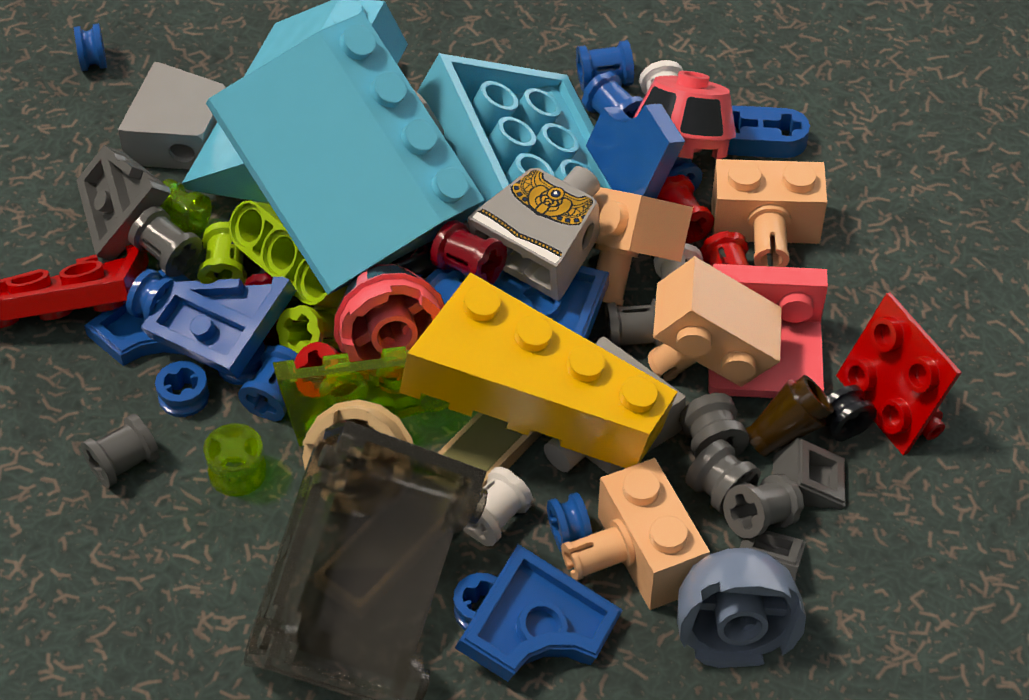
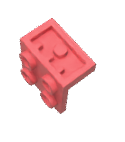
[708,264,828,398]

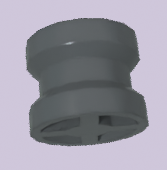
[679,393,750,459]
[685,439,761,515]

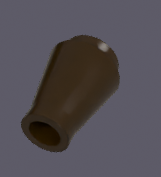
[746,375,834,457]

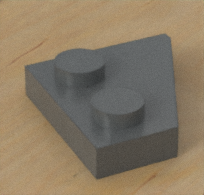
[76,145,171,261]

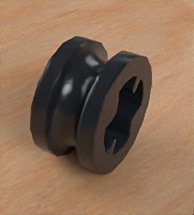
[825,385,877,442]

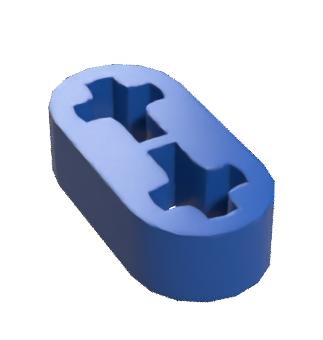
[727,106,810,158]

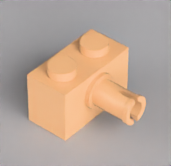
[711,159,827,267]
[593,187,693,306]
[648,256,782,387]
[561,458,710,610]

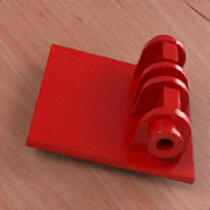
[836,292,962,456]

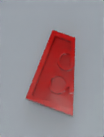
[0,245,149,328]

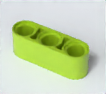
[229,200,348,309]

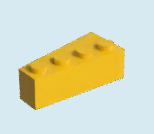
[399,272,678,468]

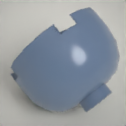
[677,548,806,668]

